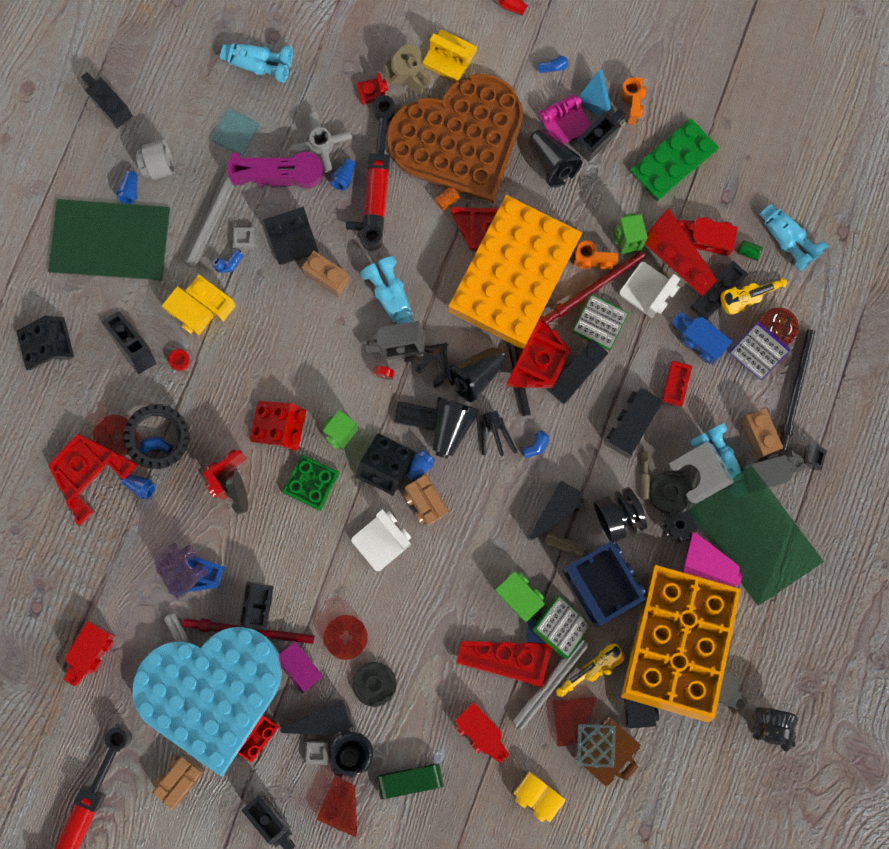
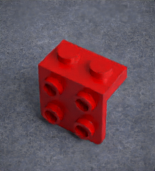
[250,401,306,451]
[202,449,247,501]

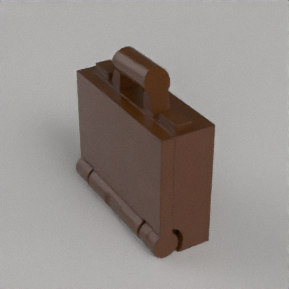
[572,716,640,787]

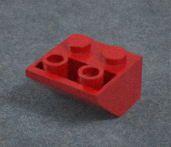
[237,713,280,763]

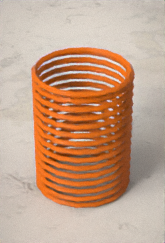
[435,187,460,211]

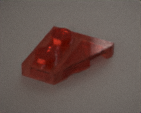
[553,697,596,747]
[316,776,357,837]

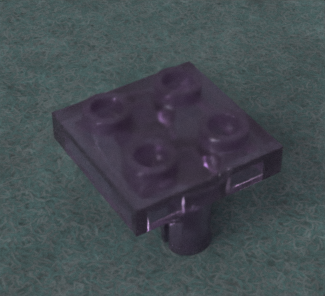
[154,543,208,600]

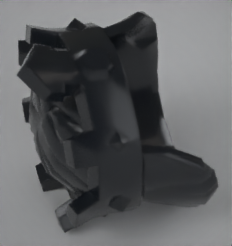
[752,707,798,752]
[329,731,373,778]

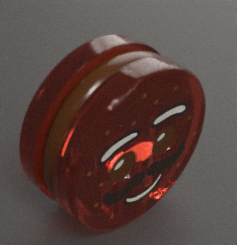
[759,307,799,346]

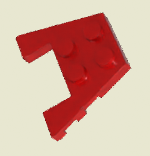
[48,434,138,526]

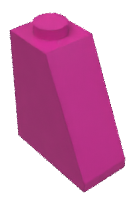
[682,533,742,587]

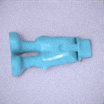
[220,43,293,83]
[759,204,829,272]
[359,256,414,324]
[689,423,749,499]

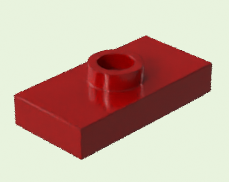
[662,360,692,407]

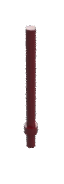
[541,250,646,325]
[182,618,315,644]

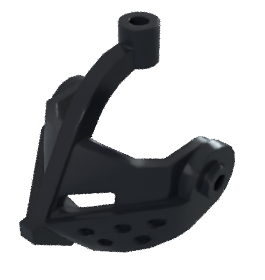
[404,342,449,388]

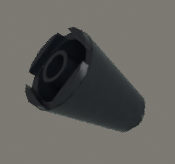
[529,130,583,188]
[446,347,505,402]
[433,397,479,459]

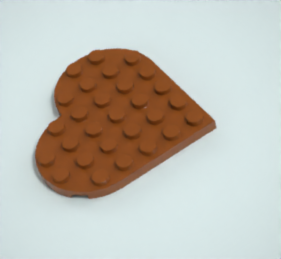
[388,74,523,203]

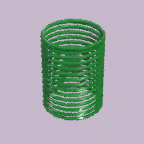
[737,240,763,261]

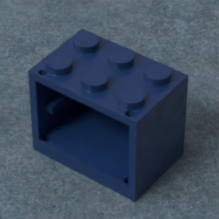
[562,541,646,627]

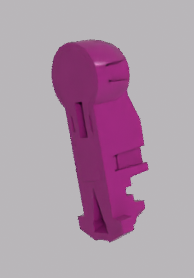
[227,152,324,189]

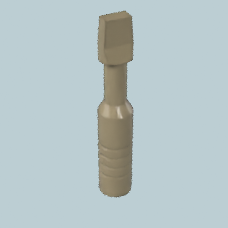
[641,451,650,500]

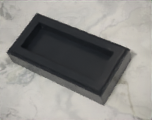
[394,401,436,431]

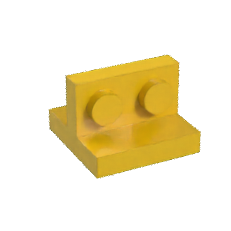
[422,29,477,83]

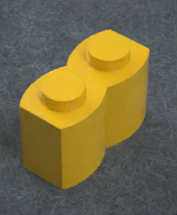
[513,771,566,822]

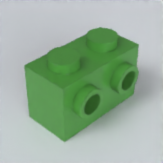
[613,213,647,255]
[323,410,359,450]
[494,572,545,623]

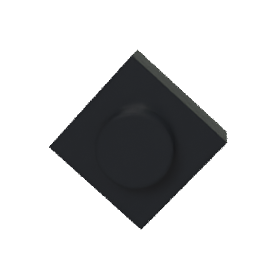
[804,443,827,471]

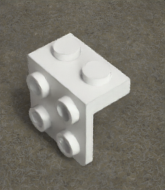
[619,262,680,318]
[351,509,411,571]

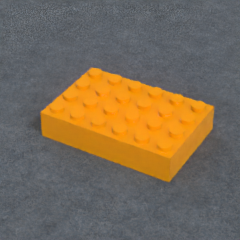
[448,195,582,350]
[621,565,741,723]

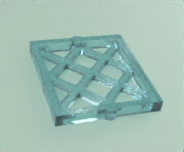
[577,724,616,768]

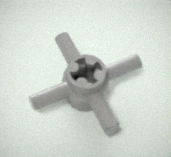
[290,112,352,173]

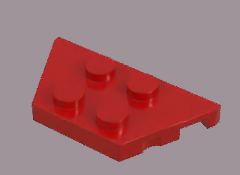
[451,207,499,251]
[506,315,571,388]

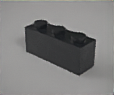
[606,388,663,458]

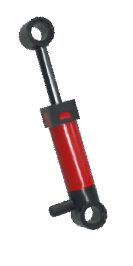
[346,95,395,251]
[54,727,132,849]

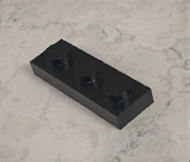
[690,261,749,320]

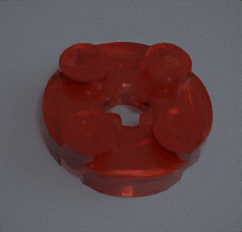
[93,415,138,456]
[323,615,368,660]

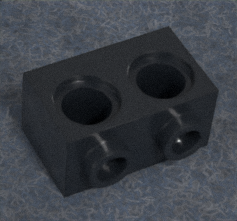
[239,581,274,631]

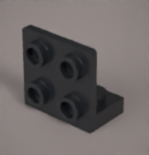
[263,207,319,265]
[17,316,74,370]
[355,433,415,496]

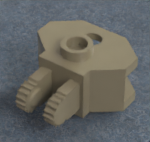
[383,45,431,94]

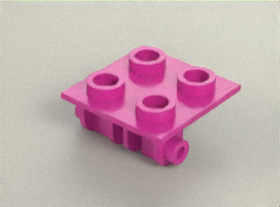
[538,94,591,144]

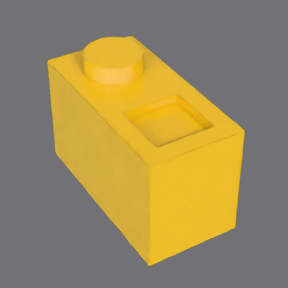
[186,275,236,322]
[162,286,214,336]

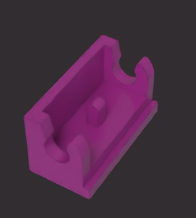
[279,641,323,694]

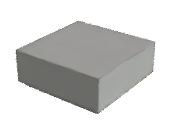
[233,227,255,249]
[305,741,329,765]

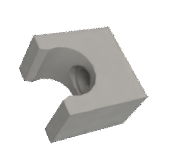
[669,442,734,504]

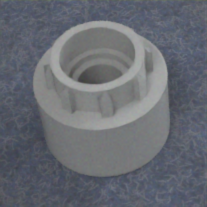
[136,139,175,180]

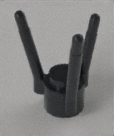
[480,411,517,456]

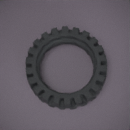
[123,404,189,470]

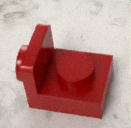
[357,73,388,105]

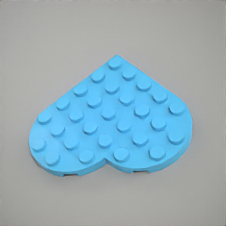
[133,627,282,776]

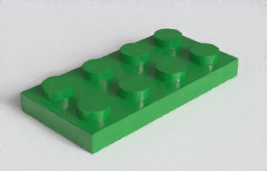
[630,118,719,202]

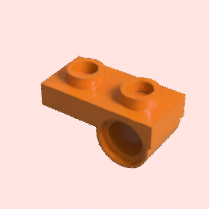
[620,77,646,125]
[574,241,618,269]

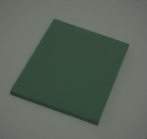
[48,199,170,281]
[690,465,824,606]

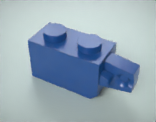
[671,312,733,365]

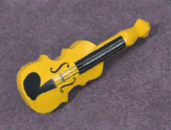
[721,278,788,315]
[556,644,625,697]

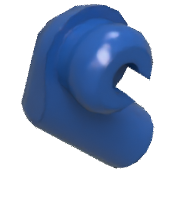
[538,56,569,73]
[213,250,244,273]
[522,430,549,458]
[139,436,173,455]

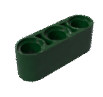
[376,763,444,799]

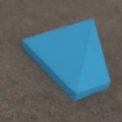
[579,70,611,117]

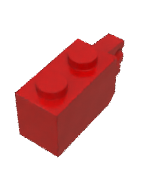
[679,217,738,256]
[64,621,115,686]
[454,702,509,763]

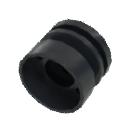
[593,487,647,543]

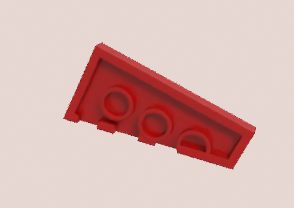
[645,208,717,296]
[456,641,551,687]

